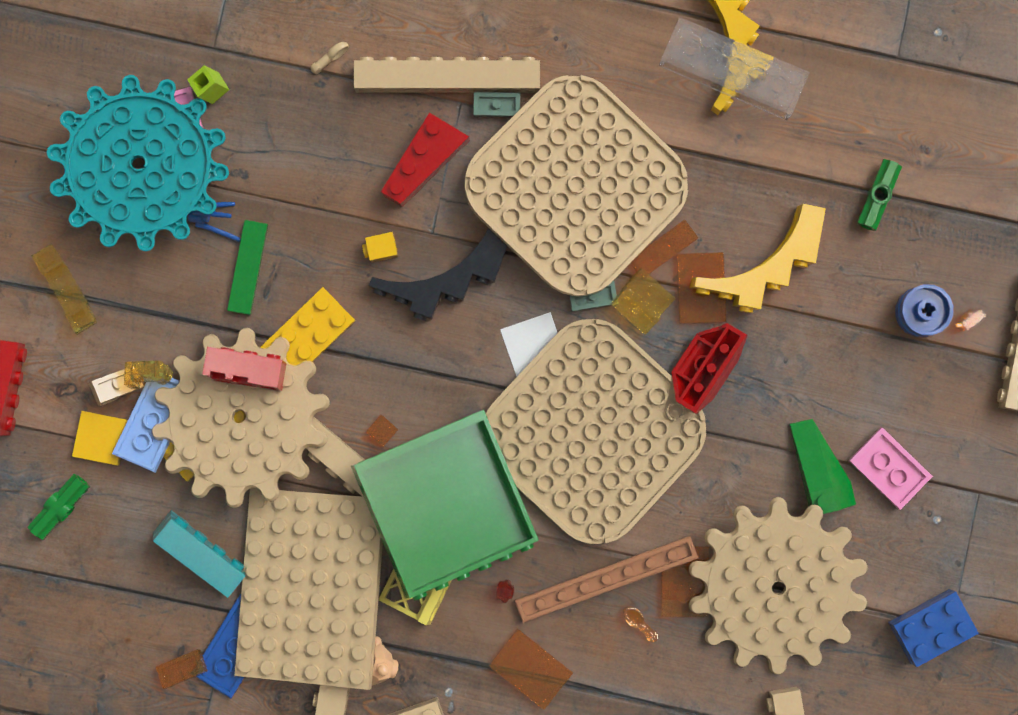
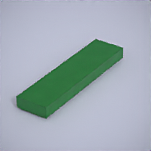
[227,220,268,315]

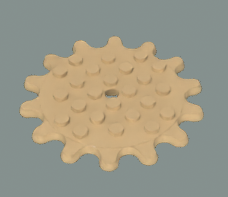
[152,328,330,508]
[689,497,868,674]

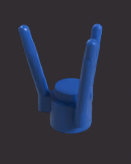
[188,202,241,242]

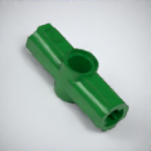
[856,159,902,231]
[27,474,90,540]

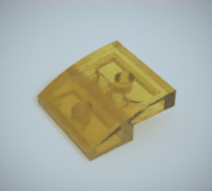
[611,267,676,335]

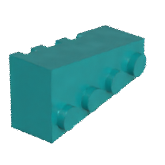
[153,510,246,598]

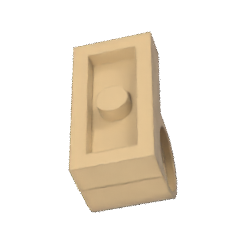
[89,365,144,406]

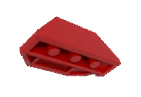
[672,323,747,414]

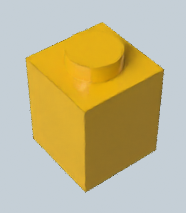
[362,232,399,263]

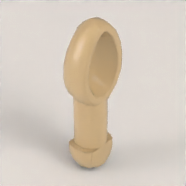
[310,42,349,74]

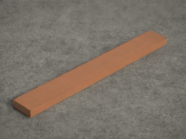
[515,535,698,623]

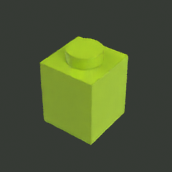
[187,65,229,104]

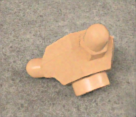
[372,636,398,686]

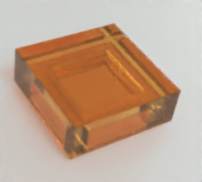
[366,414,399,447]

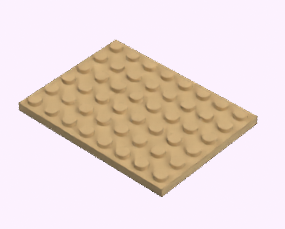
[235,488,383,690]

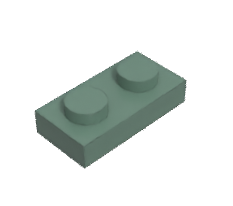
[473,92,520,117]
[569,281,618,312]

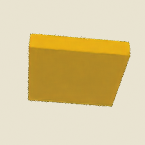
[72,411,128,466]

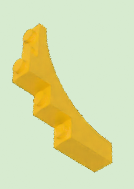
[707,0,769,115]
[690,204,826,313]

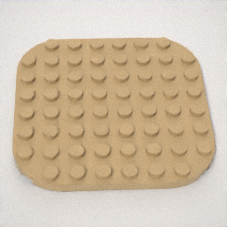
[464,75,688,296]
[486,319,706,544]

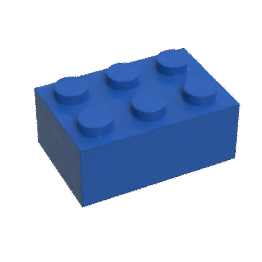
[888,589,979,667]

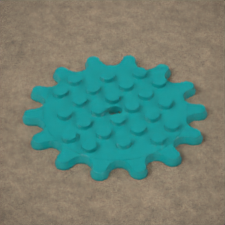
[47,75,229,252]

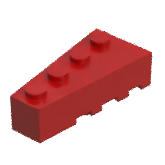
[381,112,470,207]
[0,340,27,435]

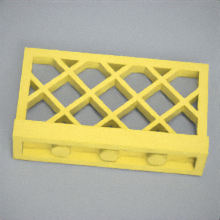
[379,569,452,625]

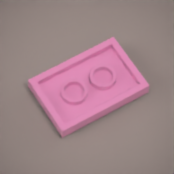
[848,427,933,510]

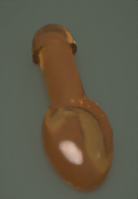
[623,606,659,642]

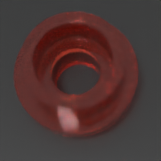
[496,579,514,603]

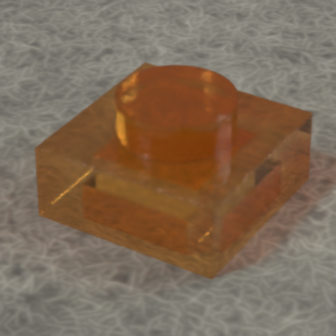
[956,309,986,331]

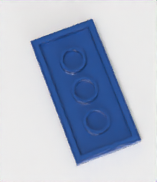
[192,594,245,698]

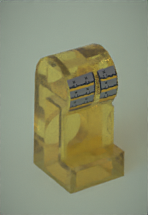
[124,360,173,389]

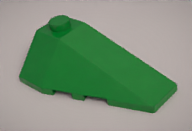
[789,419,856,514]

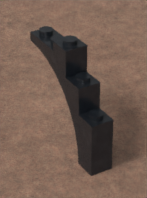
[369,228,508,322]

